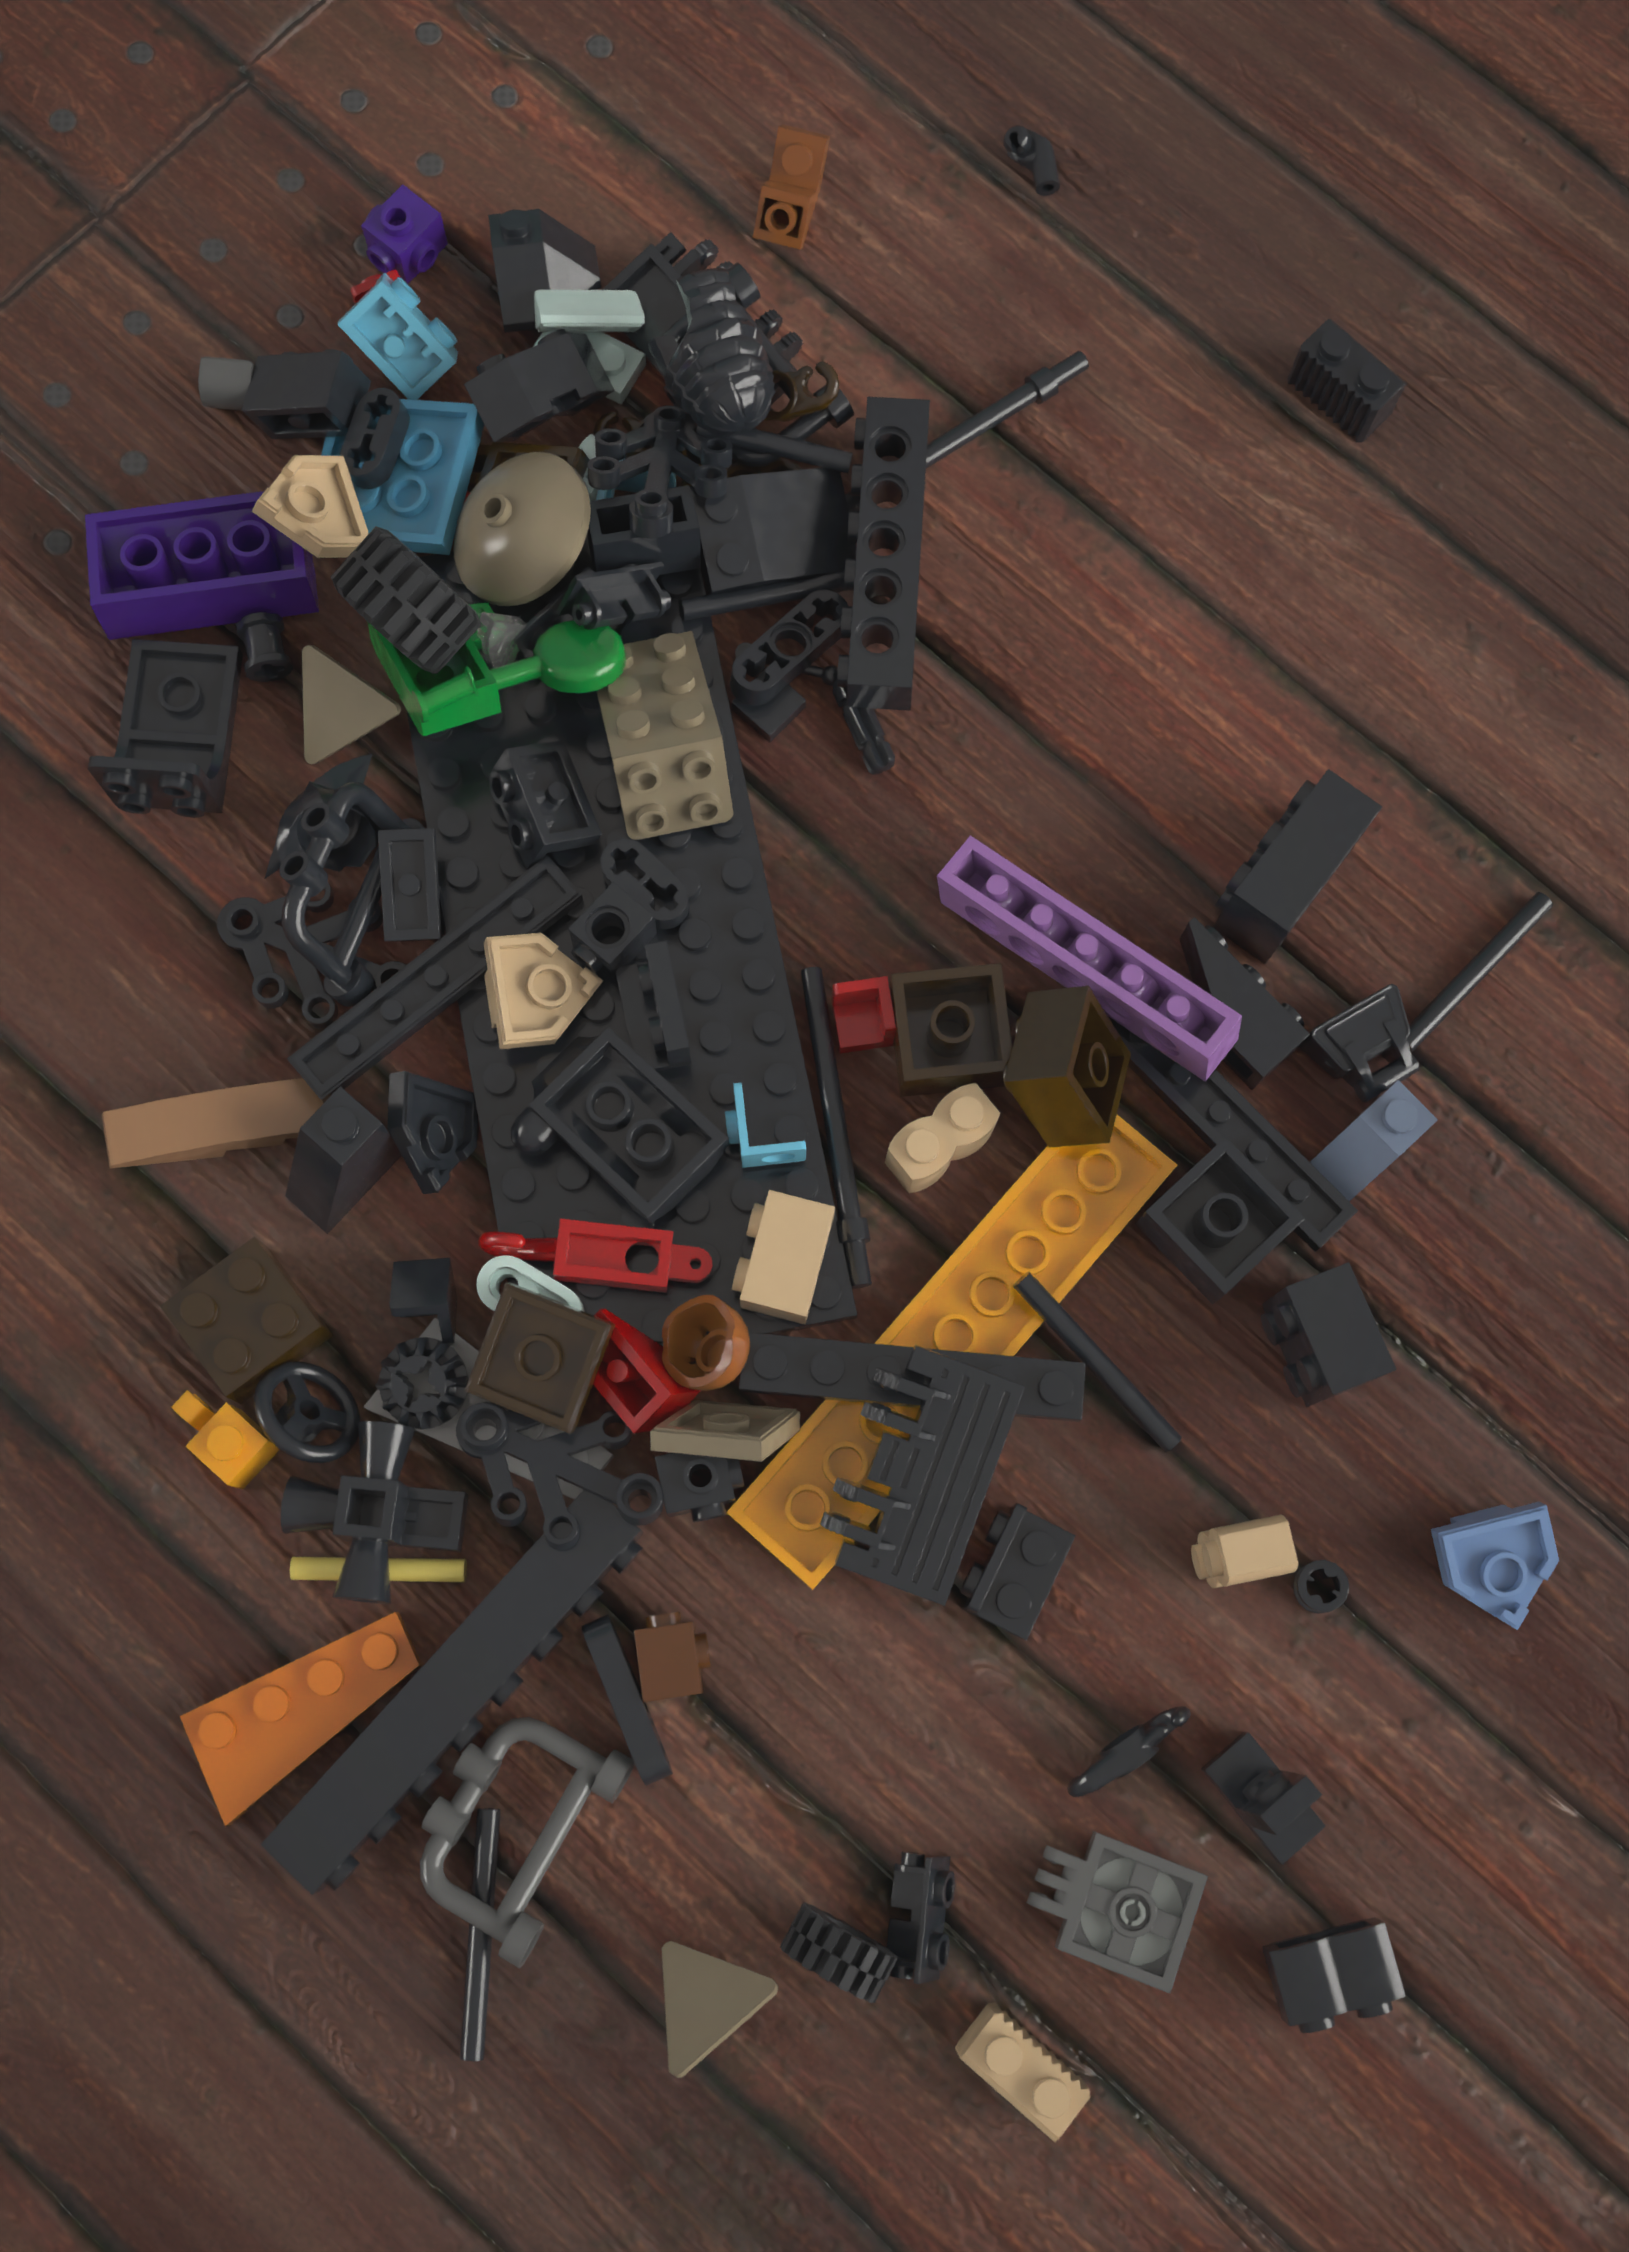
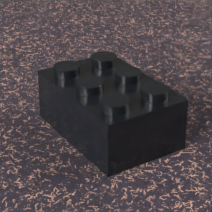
[1213,769,1382,964]

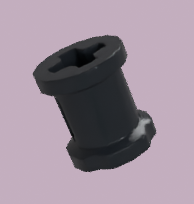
[236,612,293,682]

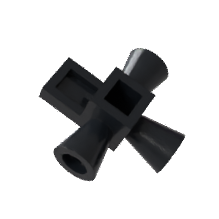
[281,1421,469,1604]

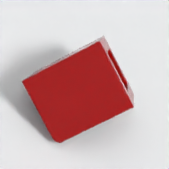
[831,976,896,1054]

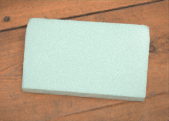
[534,290,645,332]

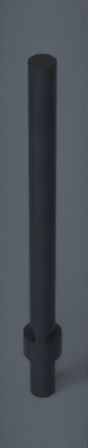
[845,351,1089,511]
[800,967,872,1289]

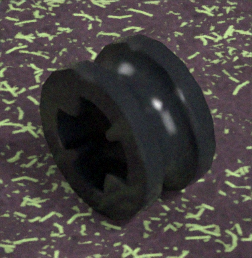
[1293,1560,1349,1614]

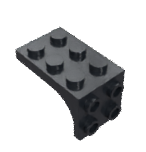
[88,639,243,818]

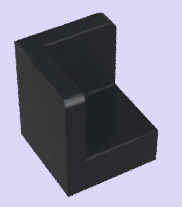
[389,1257,458,1344]

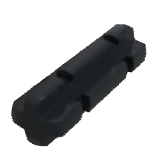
[832,680,895,775]

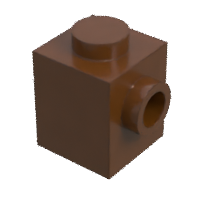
[634,1612,711,1702]

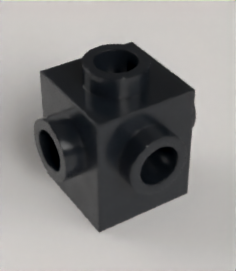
[655,1453,744,1522]

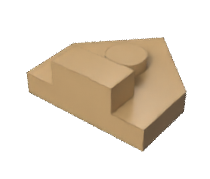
[252,455,369,558]
[483,933,603,1049]

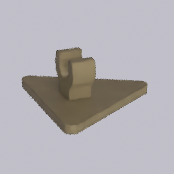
[302,645,401,764]
[662,1941,778,2078]

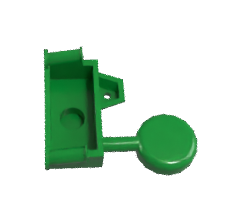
[367,603,626,737]

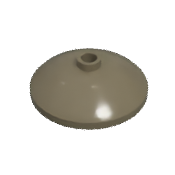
[454,452,591,606]

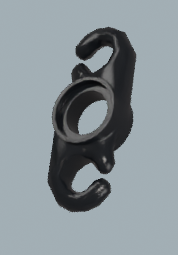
[1067,1706,1191,1797]

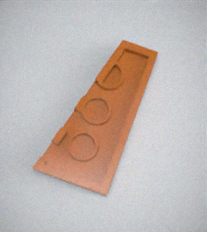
[180,1612,422,1826]

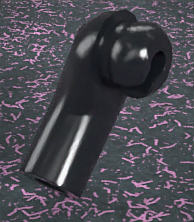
[1003,125,1060,196]

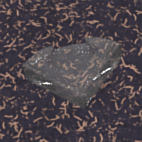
[477,612,527,668]

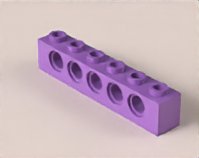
[937,835,1242,1082]

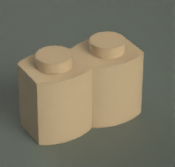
[885,1083,1000,1193]
[1191,1515,1298,1588]

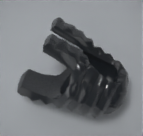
[648,268,776,437]

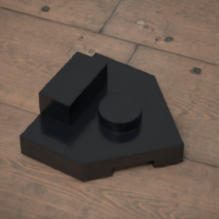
[387,1071,478,1194]

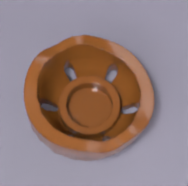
[662,1295,750,1391]

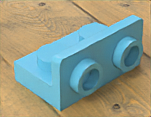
[337,272,458,400]

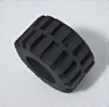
[331,526,481,674]

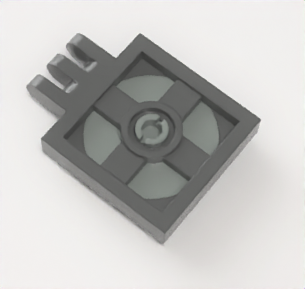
[1027,1831,1208,1994]

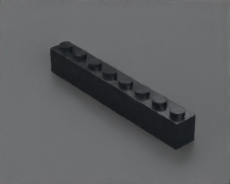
[260,1490,644,1895]

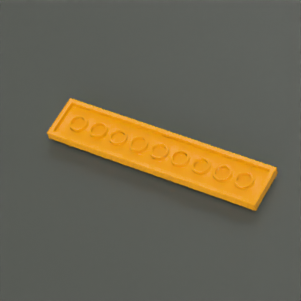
[726,1115,1177,1590]

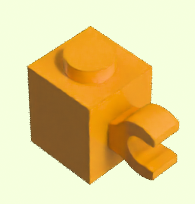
[171,1390,280,1490]

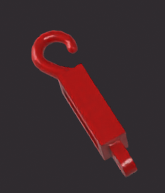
[478,1218,713,1293]

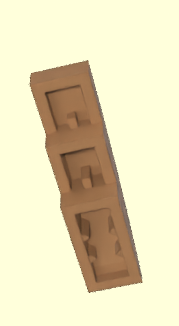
[102,1078,324,1169]

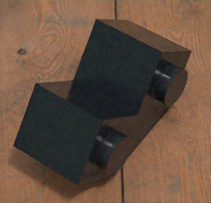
[464,329,615,443]

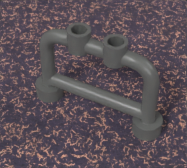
[420,1717,635,1968]

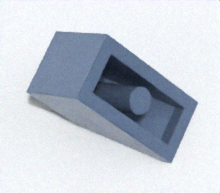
[1310,1080,1438,1201]

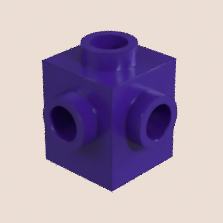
[361,185,448,284]

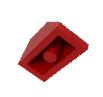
[593,1309,701,1434]

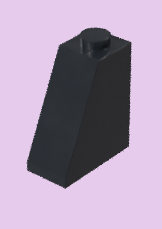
[285,1086,402,1234]

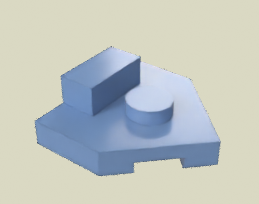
[1431,1502,1559,1630]

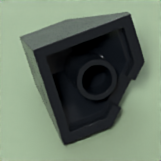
[488,209,601,333]

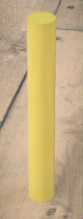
[290,1557,467,1582]

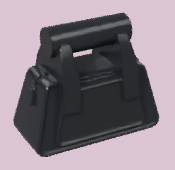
[1300,984,1420,1102]

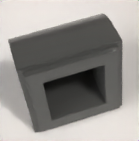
[199,356,255,411]

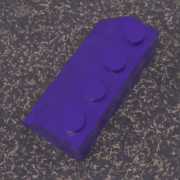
[85,491,319,640]

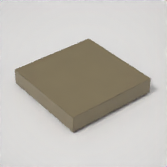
[650,1400,800,1461]

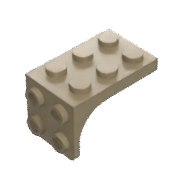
[596,631,733,840]

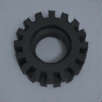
[780,1902,898,2003]

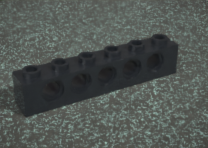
[837,397,930,711]

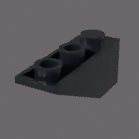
[1179,917,1310,1090]

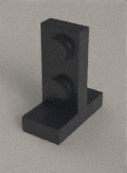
[1201,1731,1326,1865]

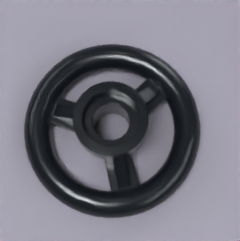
[254,1361,361,1463]

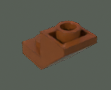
[753,124,830,249]

